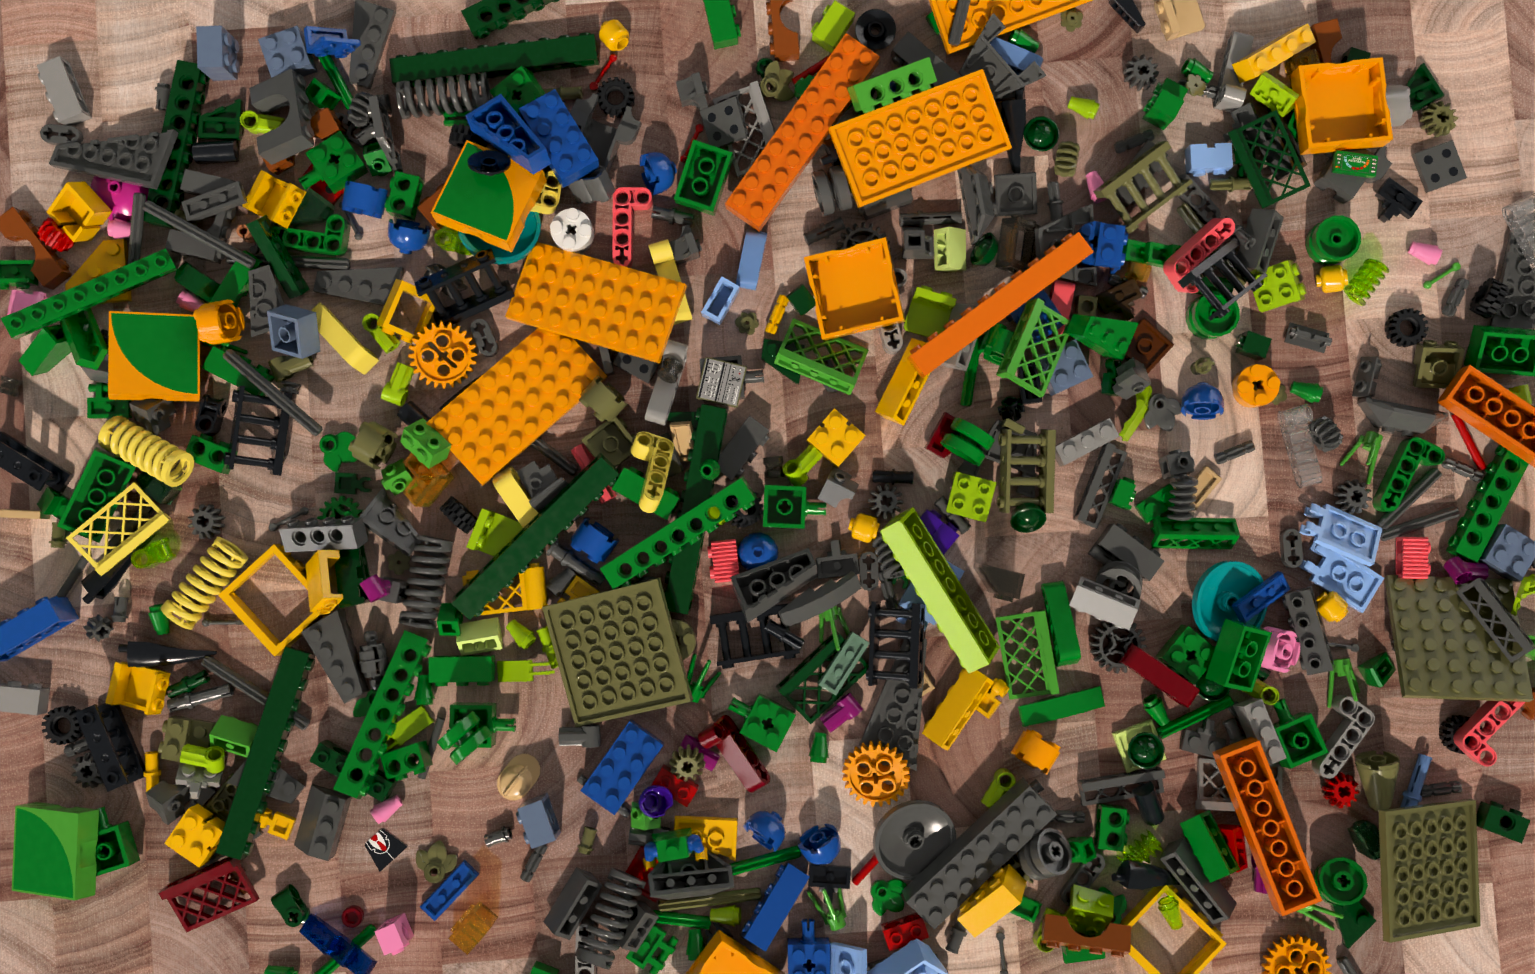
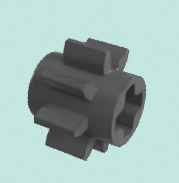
[83,614,114,642]

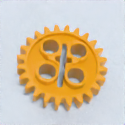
[408,321,477,389]
[842,741,910,807]
[1261,934,1332,974]

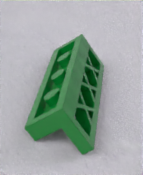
[59,308,108,370]
[1151,517,1240,549]

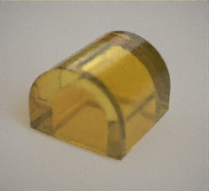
[1125,261,1152,283]

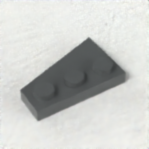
[248,265,285,337]
[359,487,419,557]
[227,759,305,804]

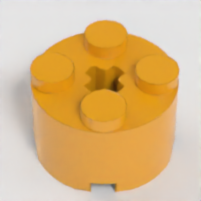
[193,299,245,345]
[1232,364,1280,408]
[1011,729,1061,775]

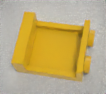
[242,170,306,229]
[306,550,343,615]
[105,662,171,715]

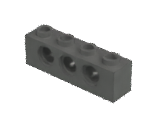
[279,515,368,553]

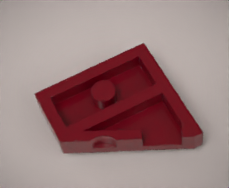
[924,412,956,458]

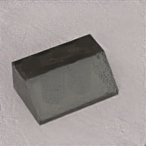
[973,563,1025,602]

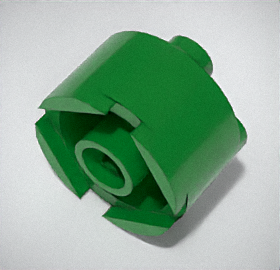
[978,323,1014,366]

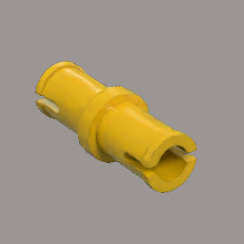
[143,751,161,792]

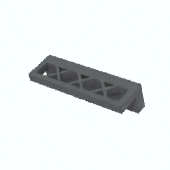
[1073,442,1128,529]
[1457,577,1535,662]
[1077,767,1165,806]

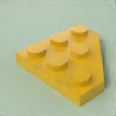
[65,239,132,304]

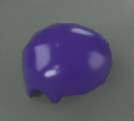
[639,785,673,818]

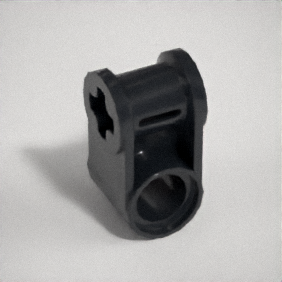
[195,394,228,436]

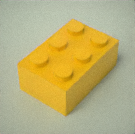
[957,864,1027,938]

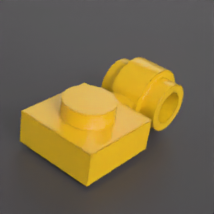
[976,678,1010,719]
[259,808,297,840]

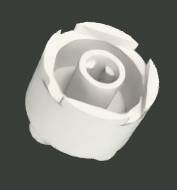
[550,208,594,254]

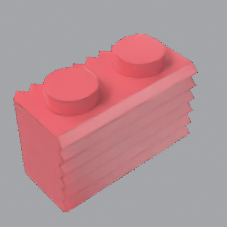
[1395,537,1431,579]
[707,539,740,583]

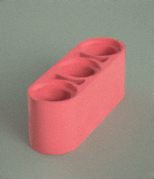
[1046,280,1075,338]

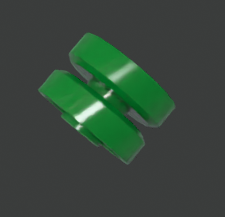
[1305,215,1361,266]
[1186,291,1240,340]
[940,417,995,466]
[437,711,493,765]
[1313,857,1368,906]

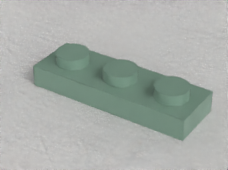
[818,631,870,696]

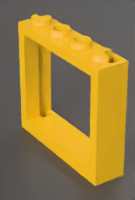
[218,544,325,657]
[1121,885,1227,974]

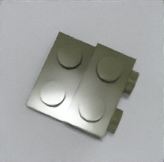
[1413,340,1465,389]
[581,417,636,467]
[158,715,216,762]

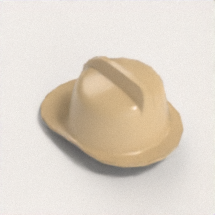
[497,754,541,801]

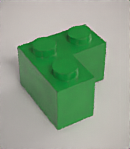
[1142,78,1188,130]

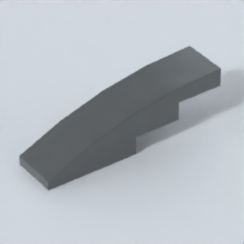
[778,571,861,627]

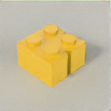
[47,181,112,242]
[806,408,866,468]
[164,804,226,867]

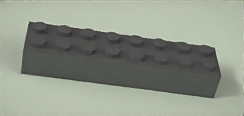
[902,777,1057,929]

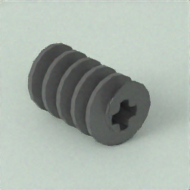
[1167,475,1199,521]
[872,536,905,579]

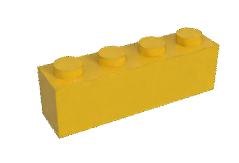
[1232,23,1316,83]
[875,338,931,426]
[922,668,994,751]

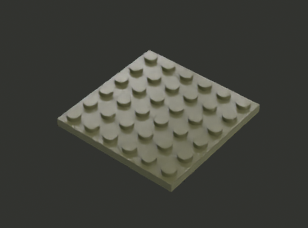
[1384,575,1534,702]
[542,578,693,727]
[1378,799,1481,943]

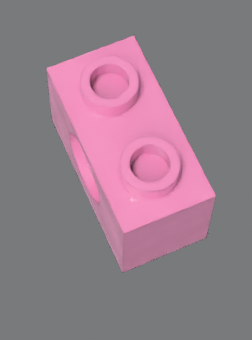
[375,913,414,955]

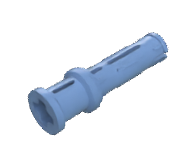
[1400,753,1432,808]

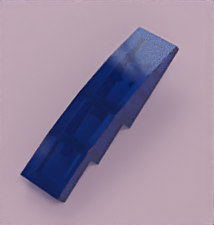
[299,913,377,974]

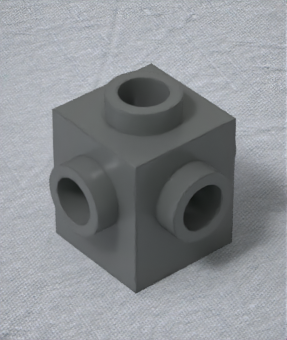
[1158,449,1195,481]

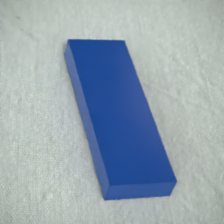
[1232,571,1290,623]
[420,860,479,921]

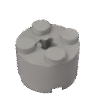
[1386,84,1413,127]

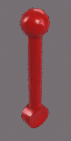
[589,54,617,91]
[680,124,704,163]

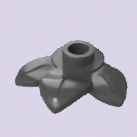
[1144,393,1182,431]

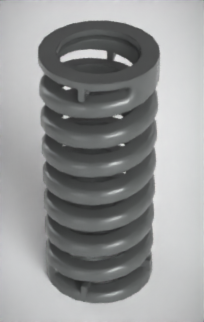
[396,72,492,120]
[398,535,454,629]
[575,867,646,970]

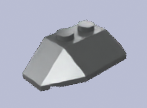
[957,165,997,245]
[1357,397,1448,437]
[648,850,734,900]

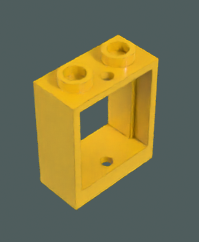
[376,279,440,344]

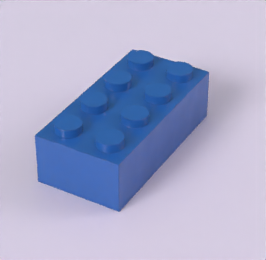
[518,89,599,188]
[0,596,79,662]
[580,719,664,815]

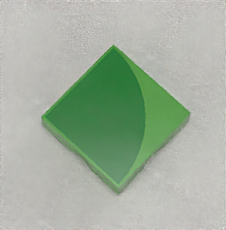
[12,802,99,901]

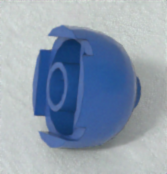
[639,152,677,195]
[388,219,431,254]
[1181,382,1224,420]
[737,532,778,571]
[743,811,786,852]
[798,824,841,865]

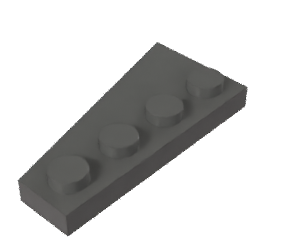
[349,0,396,90]
[313,267,404,306]

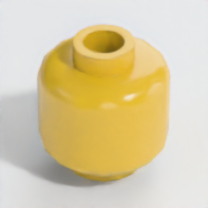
[599,19,629,51]
[1315,265,1348,293]
[848,513,880,543]
[1316,591,1348,622]

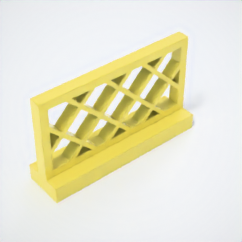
[66,482,171,576]

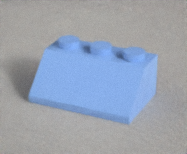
[867,938,948,974]

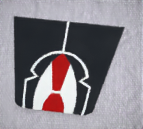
[365,829,407,872]

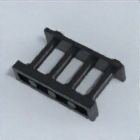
[1178,238,1268,321]
[414,248,515,327]
[223,386,293,476]
[0,432,74,493]
[866,601,925,689]
[710,603,800,669]
[75,703,145,792]

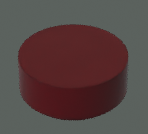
[341,905,364,928]

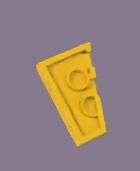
[674,815,738,861]

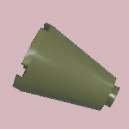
[1355,751,1400,812]

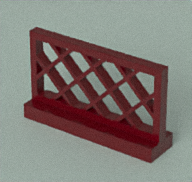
[158,857,259,933]

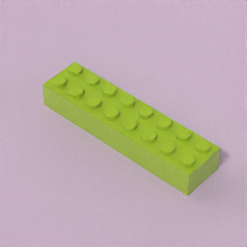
[880,507,1000,674]

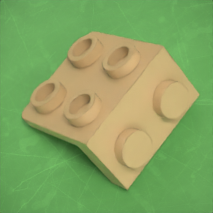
[1154,0,1205,41]

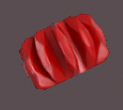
[37,217,76,252]
[1321,772,1360,808]

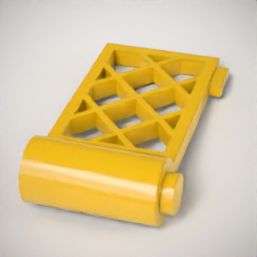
[462,563,548,616]

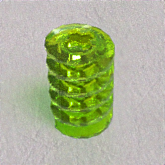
[1344,259,1389,306]
[1116,829,1163,864]

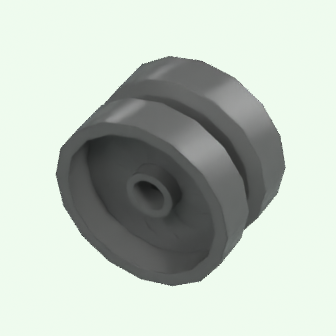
[811,164,852,216]
[1017,828,1072,881]

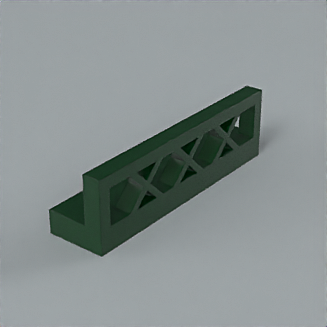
[246,215,309,299]

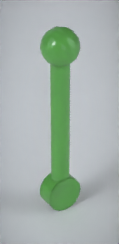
[1423,262,1461,289]

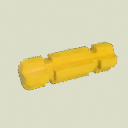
[765,295,789,334]

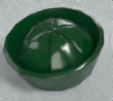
[1024,116,1059,152]
[970,232,999,266]
[1010,503,1047,533]
[1195,669,1231,702]
[1128,732,1164,769]

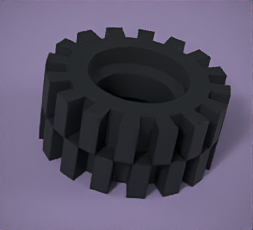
[597,77,635,118]
[448,124,487,149]
[1469,278,1509,319]
[1385,308,1429,347]
[727,489,763,528]
[440,496,477,534]
[41,706,83,745]
[1439,715,1483,754]

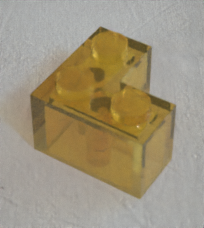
[403,453,454,507]
[448,901,498,955]

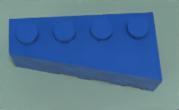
[465,94,551,175]
[739,863,810,952]

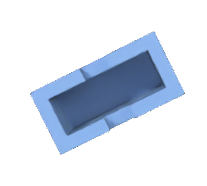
[1185,143,1233,177]
[701,276,740,326]

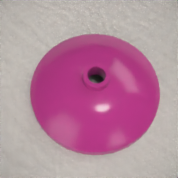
[91,176,149,222]

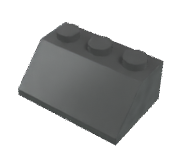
[294,784,352,861]

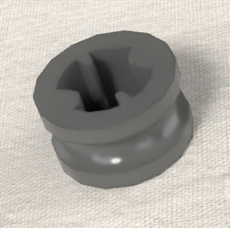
[280,381,301,395]

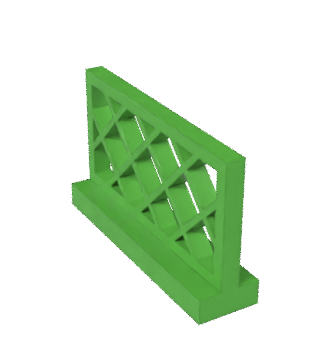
[996,298,1070,397]
[774,318,869,395]
[995,609,1060,700]

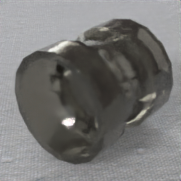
[763,456,785,479]

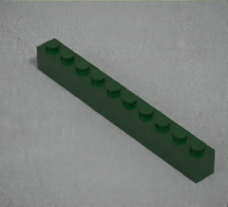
[389,32,599,87]
[664,404,728,615]
[451,453,619,620]
[216,647,315,860]

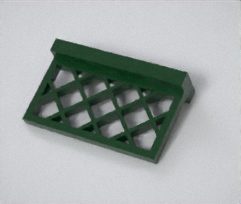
[1228,110,1311,209]
[776,631,869,724]

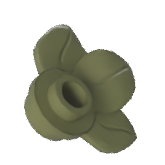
[759,60,795,102]
[416,840,458,883]

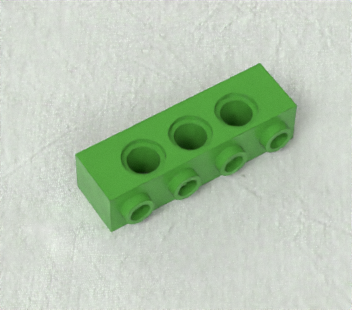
[847,57,937,114]

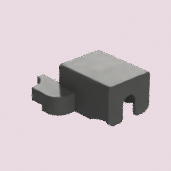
[570,93,641,175]
[1314,146,1392,204]

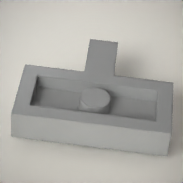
[175,762,224,800]

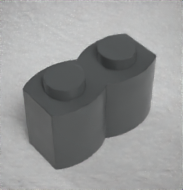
[568,168,616,204]

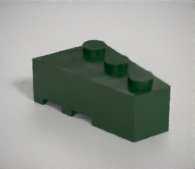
[335,544,370,608]

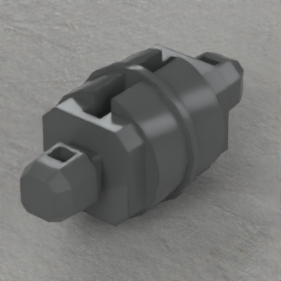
[359,630,389,690]

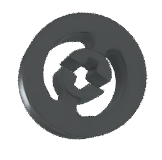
[1095,561,1143,599]

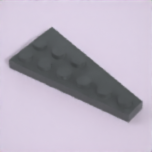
[49,129,178,190]
[859,638,927,771]

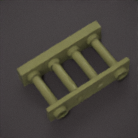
[1093,141,1193,233]
[997,429,1056,513]

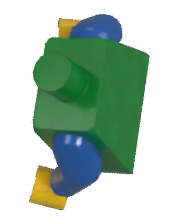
[643,827,708,871]

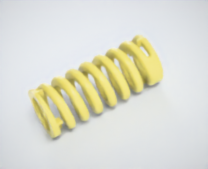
[98,416,194,487]
[160,537,249,630]

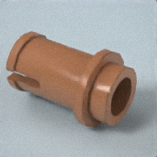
[236,224,255,243]

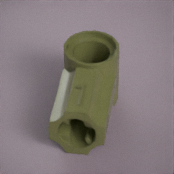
[268,355,314,382]

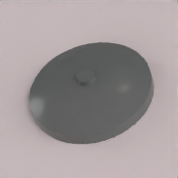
[873,800,956,880]

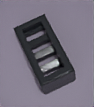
[1109,0,1146,33]

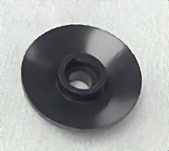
[855,9,896,50]
[468,150,511,176]

